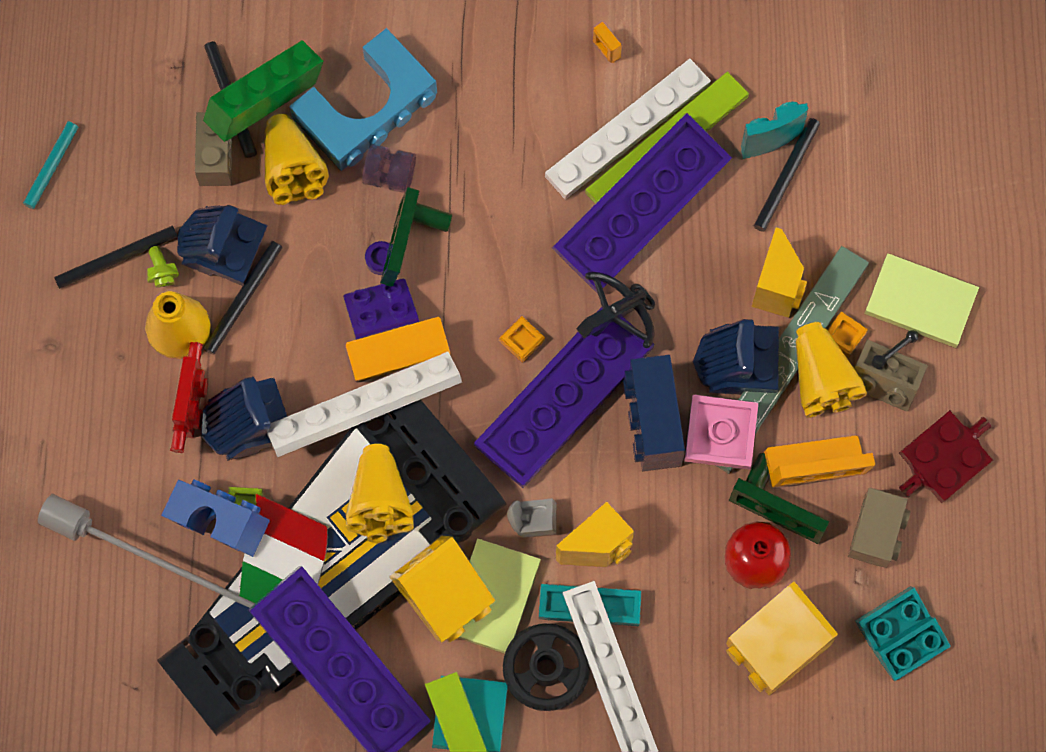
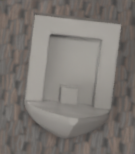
[507,498,557,537]

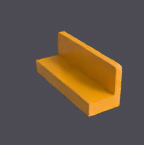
[346,317,451,382]
[764,435,875,488]

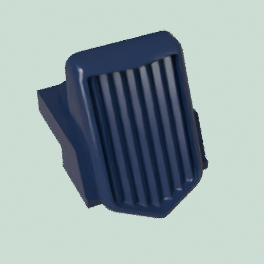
[177,205,268,286]
[693,319,779,395]
[201,376,288,461]

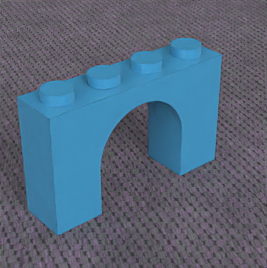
[289,28,437,171]

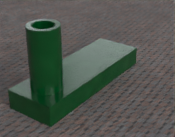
[380,187,452,287]
[729,453,829,544]

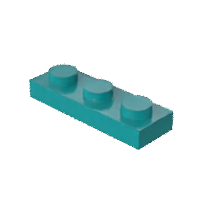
[539,584,641,626]

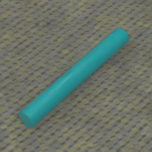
[23,121,79,209]

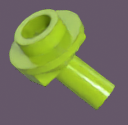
[147,246,179,287]

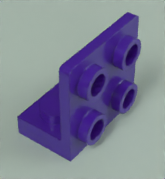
[343,278,419,340]

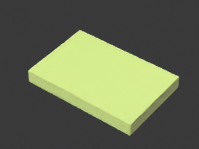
[864,253,979,348]
[458,538,541,654]

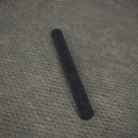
[204,41,257,158]
[753,118,820,232]
[54,225,178,289]
[203,241,282,355]

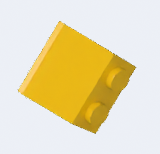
[752,227,807,318]
[556,502,634,567]

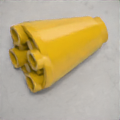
[265,114,329,205]
[145,291,211,359]
[796,322,867,418]
[346,444,414,543]

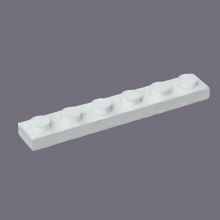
[545,59,711,200]
[267,352,462,457]
[563,581,658,752]

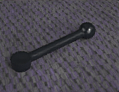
[871,330,919,369]

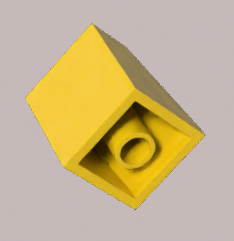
[389,535,495,643]
[726,582,838,695]

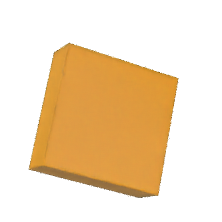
[593,22,622,63]
[828,312,868,358]
[499,316,545,363]

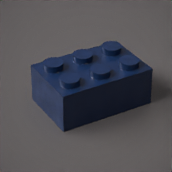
[623,355,685,472]

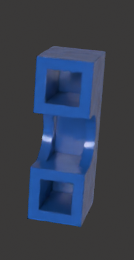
[161,479,270,557]

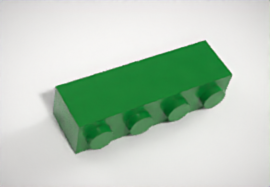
[203,40,324,142]

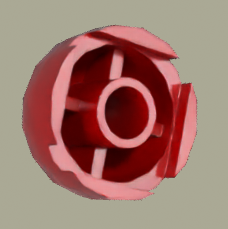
[724,521,791,589]

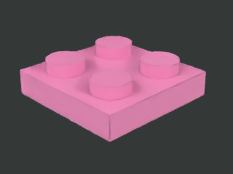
[685,395,758,470]

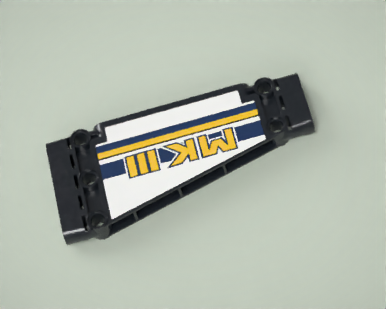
[157,399,506,736]

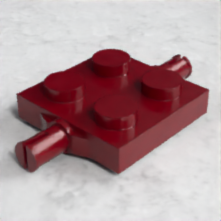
[899,410,993,503]

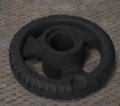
[503,623,590,711]

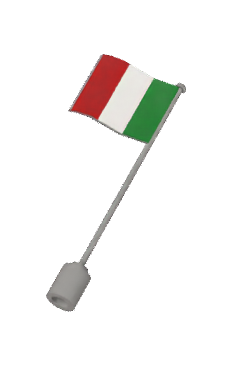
[38,493,328,608]

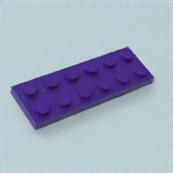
[552,113,732,294]
[474,307,655,488]
[248,566,431,752]

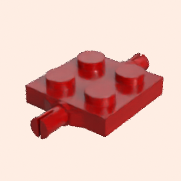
[170,342,208,453]

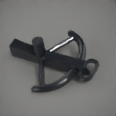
[576,272,655,349]

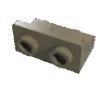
[854,339,928,411]

